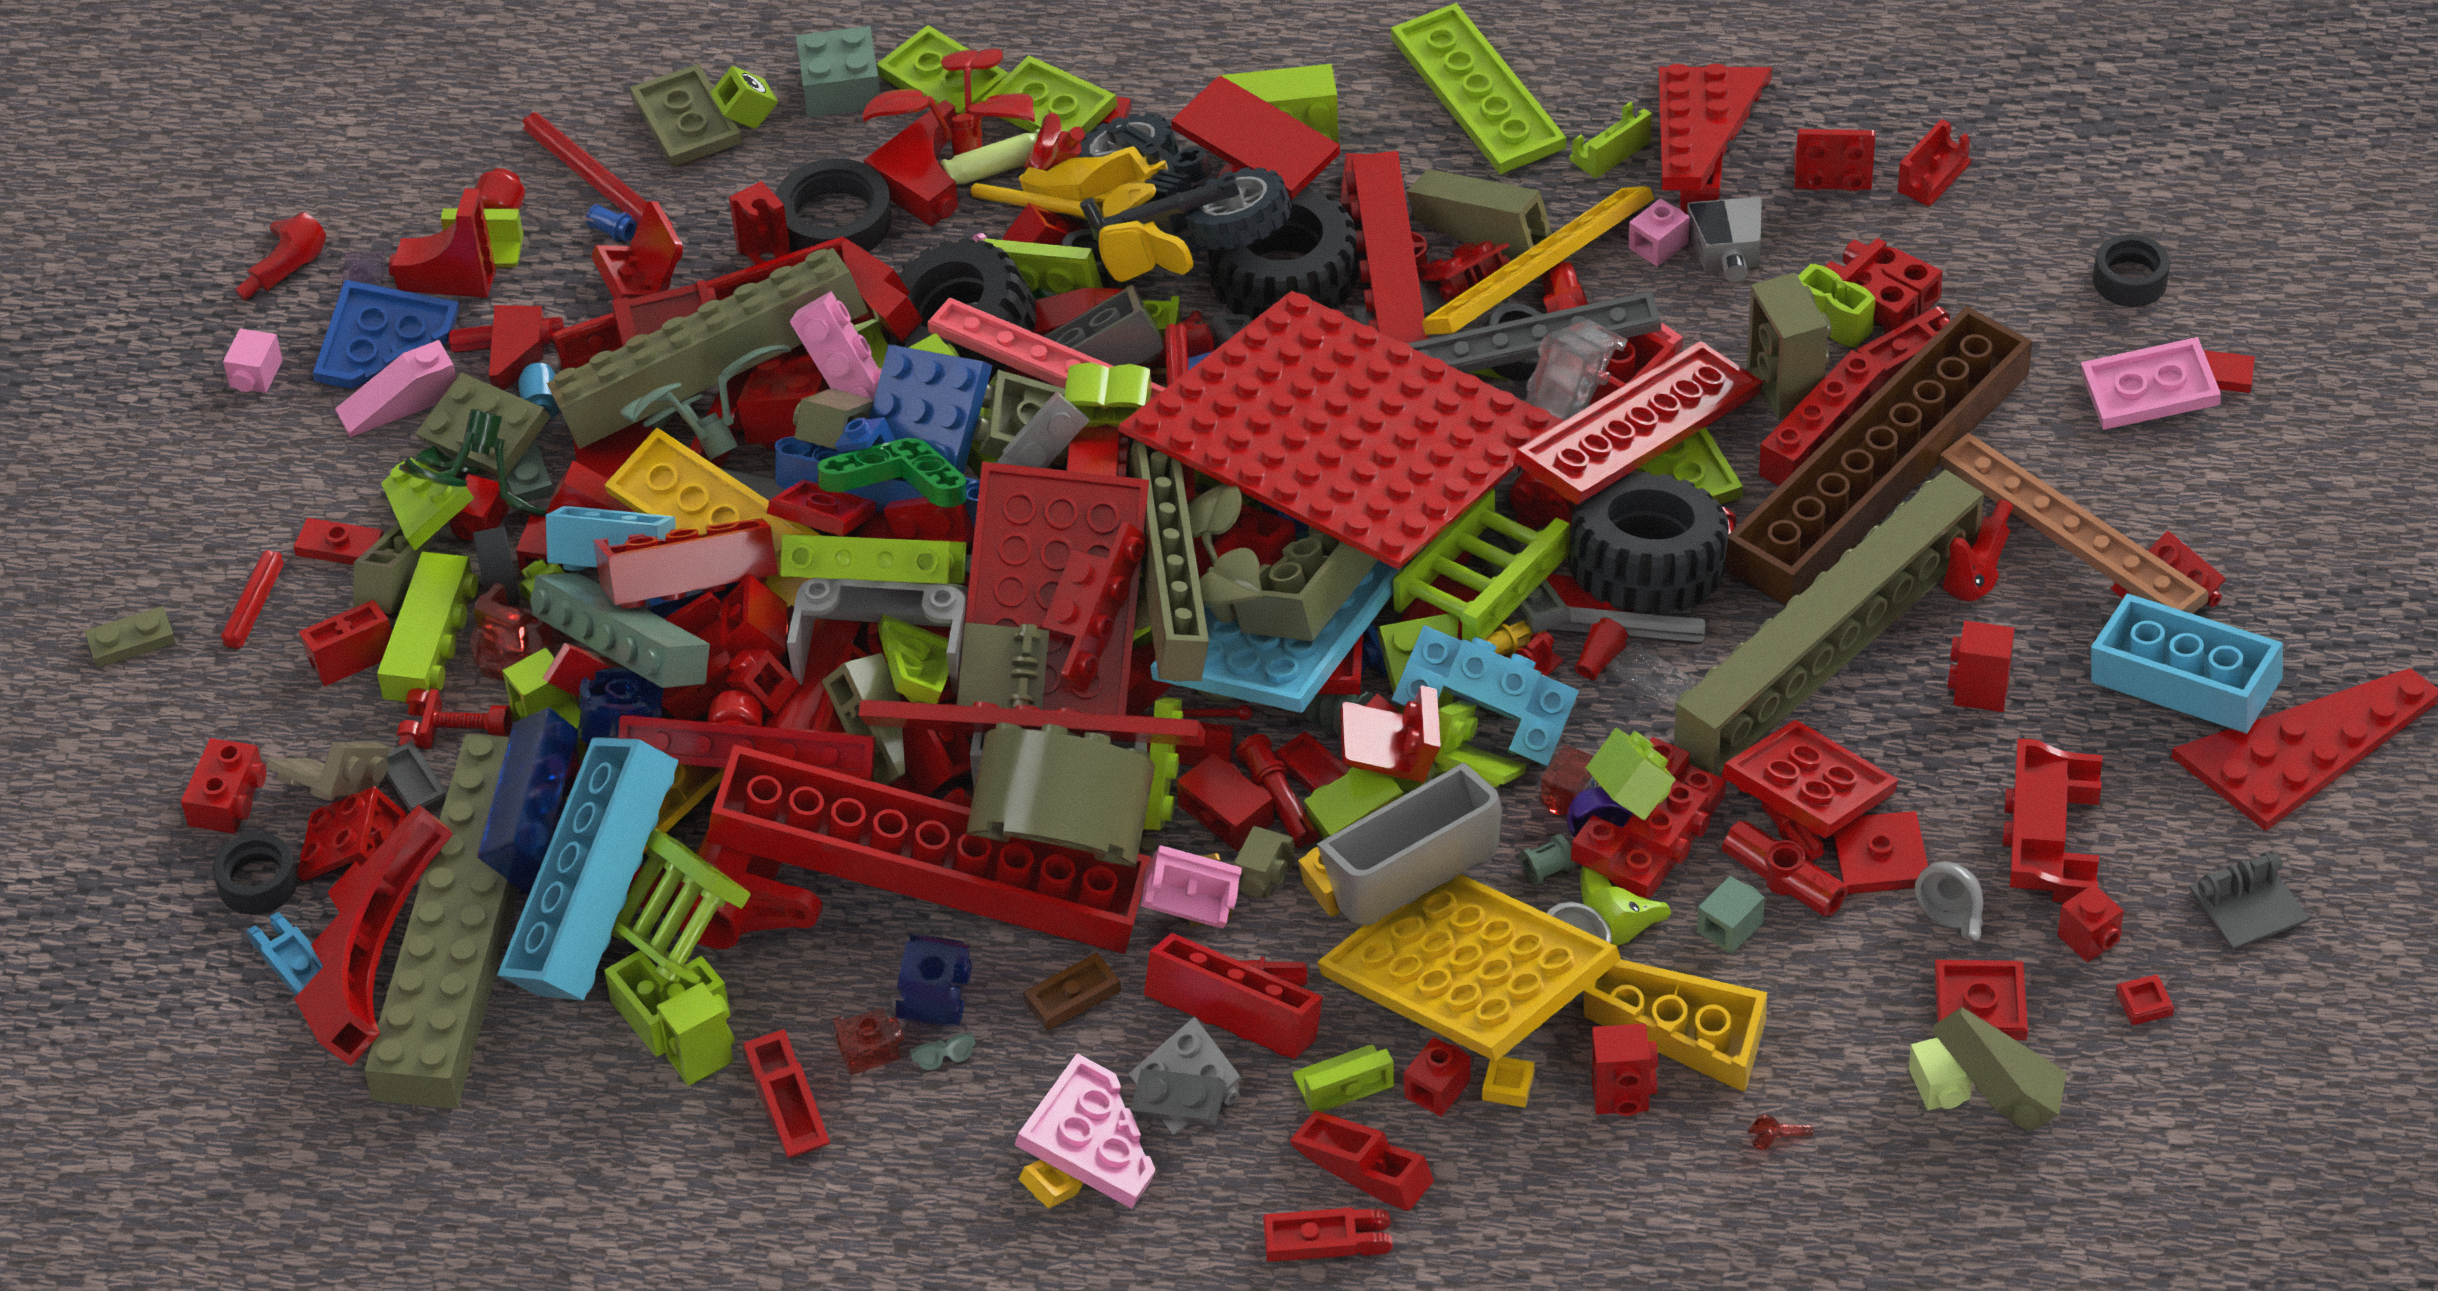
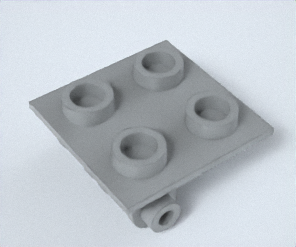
[1128,1016,1242,1135]

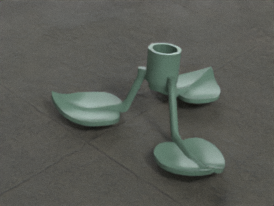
[619,345,792,461]

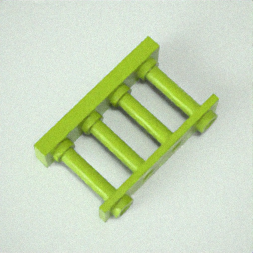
[1393,488,1570,642]
[780,534,966,584]
[611,828,751,985]

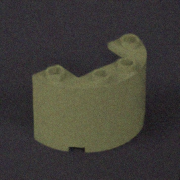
[966,722,1155,868]

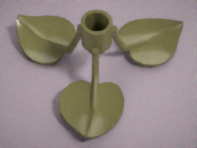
[1134,484,1262,630]

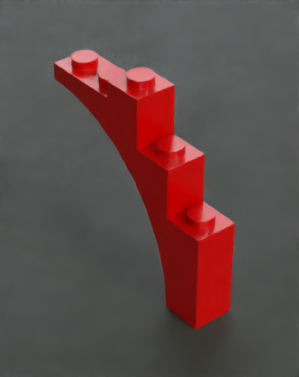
[294,804,453,1067]

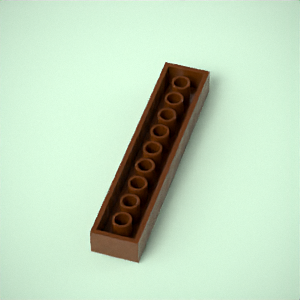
[1725,306,2032,605]

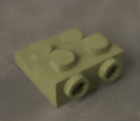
[973,370,1069,466]

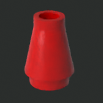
[1574,618,1628,681]

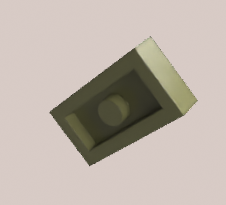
[84,606,176,668]

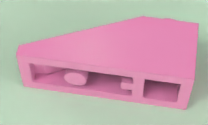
[335,340,456,437]

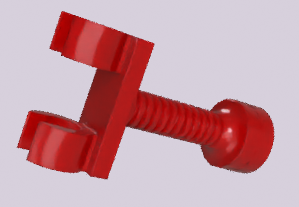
[396,688,512,749]

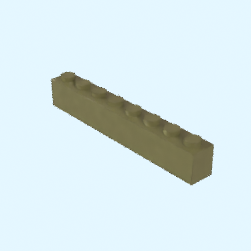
[1128,439,1209,682]

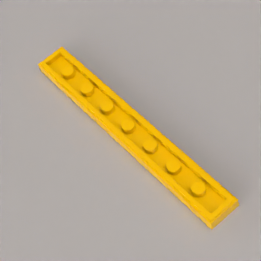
[1421,186,1654,335]

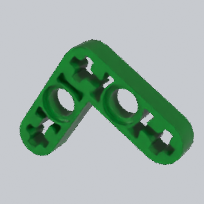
[817,438,967,507]

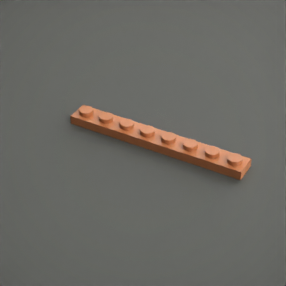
[1940,432,2208,614]

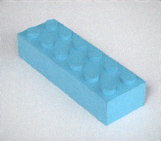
[497,738,679,1001]

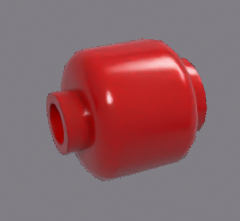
[475,168,525,212]
[707,690,763,726]

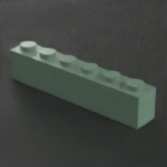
[530,572,710,688]

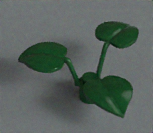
[399,409,547,517]

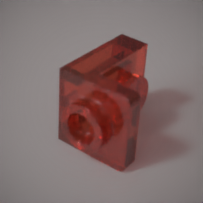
[474,583,529,653]

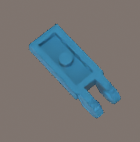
[246,912,323,996]

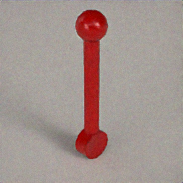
[1181,704,1253,721]

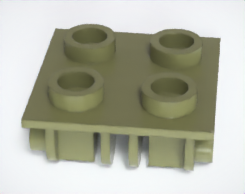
[957,623,1049,710]

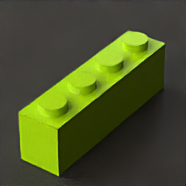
[377,552,478,702]

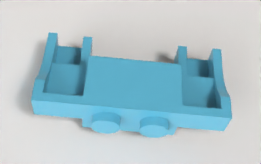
[1391,625,1579,768]

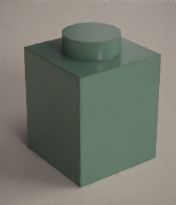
[1697,875,1765,954]

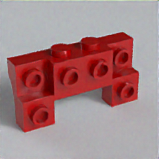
[1570,737,1727,899]
[2002,738,2103,903]

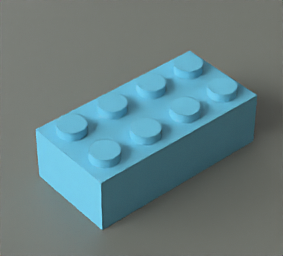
[2091,593,2283,733]

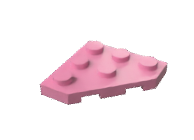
[1014,1054,1155,1209]

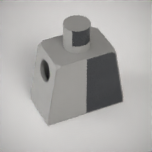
[1687,197,1762,282]

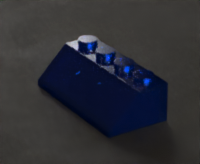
[477,707,578,896]

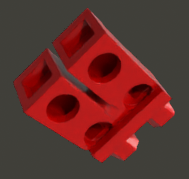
[1824,238,1942,334]

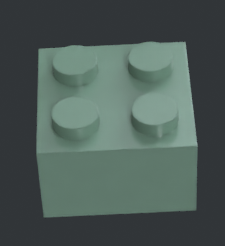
[796,26,880,117]

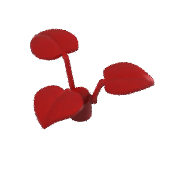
[863,48,1035,156]

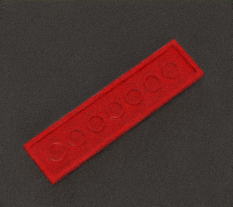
[1513,341,1763,505]

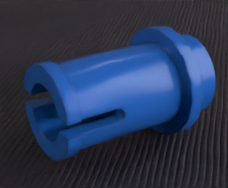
[586,204,637,243]

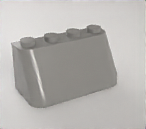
[1317,763,1502,925]

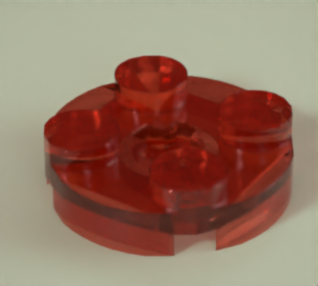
[470,608,554,680]

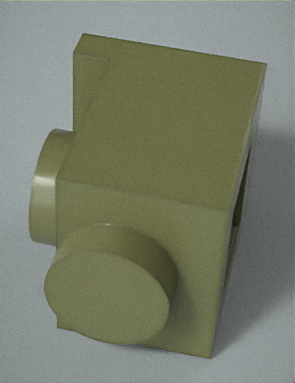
[1234,826,1294,898]

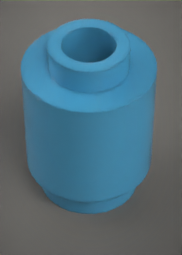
[519,363,560,418]

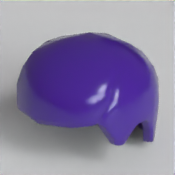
[1567,786,1633,838]

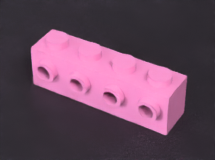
[790,291,882,399]

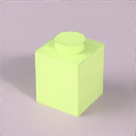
[1909,1038,1972,1110]

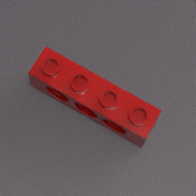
[1759,350,1885,486]

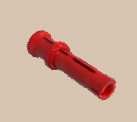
[1235,733,1319,849]

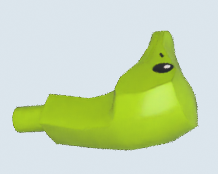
[1580,865,1671,946]

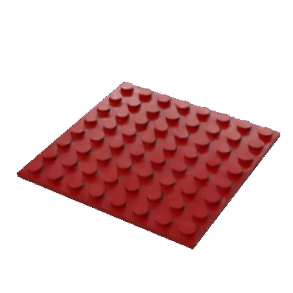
[1118,291,1564,570]

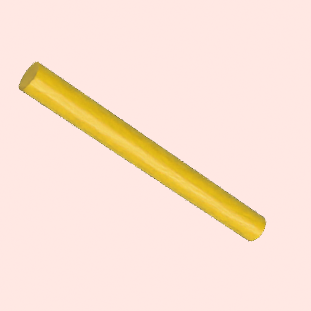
[971,183,1086,218]

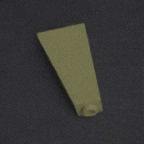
[1406,169,1552,261]

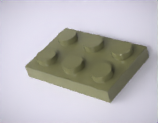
[629,64,742,167]
[415,372,551,477]

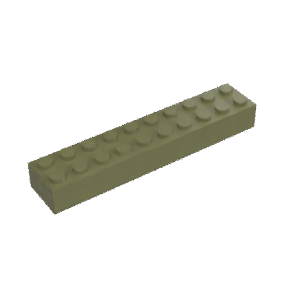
[1674,469,1984,777]
[364,733,554,1109]

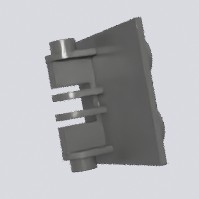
[2189,852,2310,950]

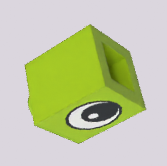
[710,65,778,129]

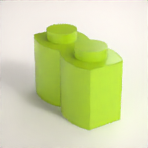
[1798,264,1875,348]
[1064,362,1152,428]

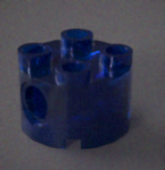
[578,668,664,750]
[895,933,973,1027]

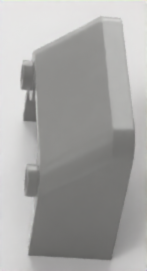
[787,578,968,695]

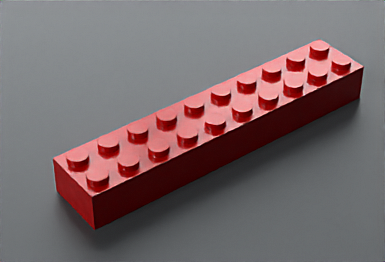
[707,745,1151,954]

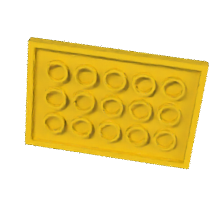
[1317,874,1621,1062]

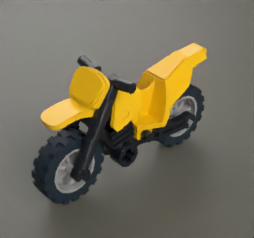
[1019,113,1292,289]

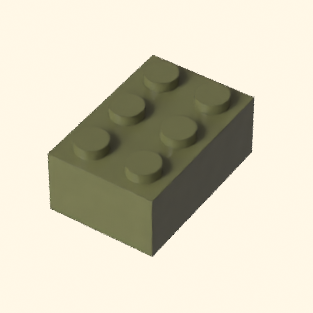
[1747,272,1831,421]

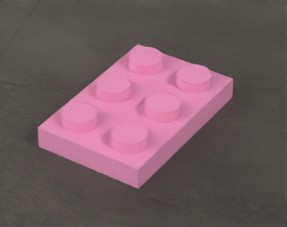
[2081,337,2221,430]

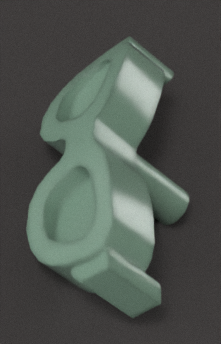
[909,1032,976,1070]

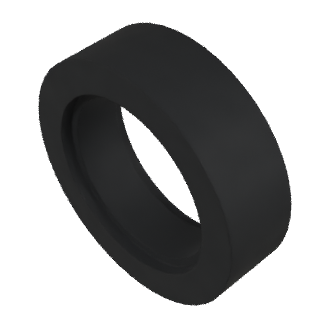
[775,158,892,252]

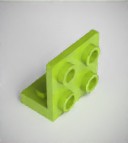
[1434,699,1527,788]

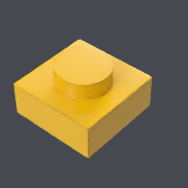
[1482,1056,1535,1108]
[1018,1159,1083,1209]

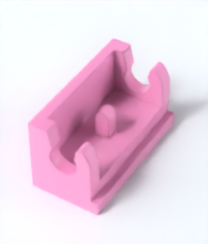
[1141,845,1242,929]

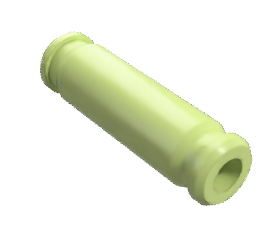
[939,129,1040,185]

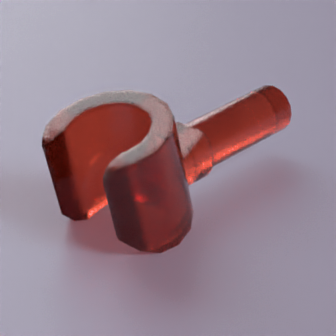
[1748,1114,1814,1150]

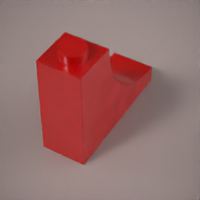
[864,100,958,227]
[389,188,496,298]

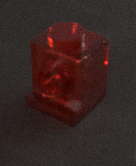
[832,1007,904,1076]

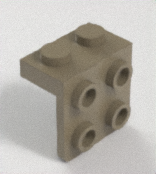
[266,742,391,801]

